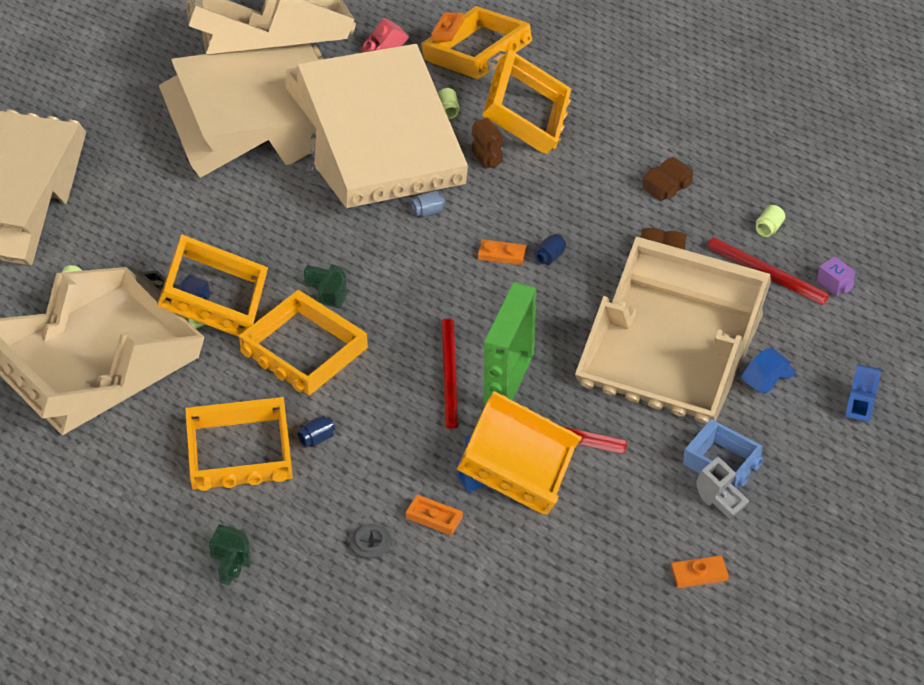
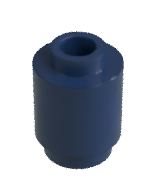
[534,234,566,265]
[297,415,335,448]

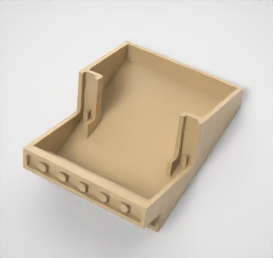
[186,0,356,55]
[159,43,323,178]
[286,44,468,208]
[0,110,86,266]
[575,236,771,424]
[0,267,205,436]

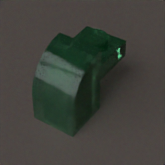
[304,264,347,309]
[209,524,251,586]

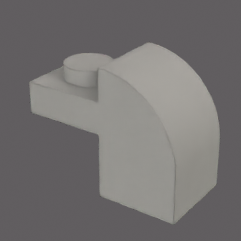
[696,457,749,520]

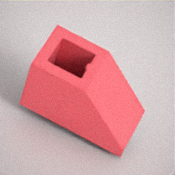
[360,18,409,53]

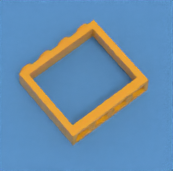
[421,6,532,79]
[482,49,571,154]
[157,234,268,337]
[239,290,368,396]
[185,397,293,491]

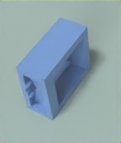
[683,419,763,489]

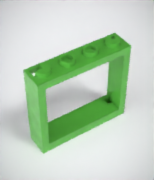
[484,282,537,406]

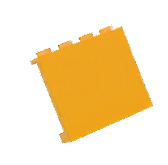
[457,391,582,515]

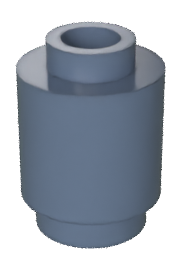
[411,191,445,217]

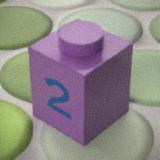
[817,257,855,296]

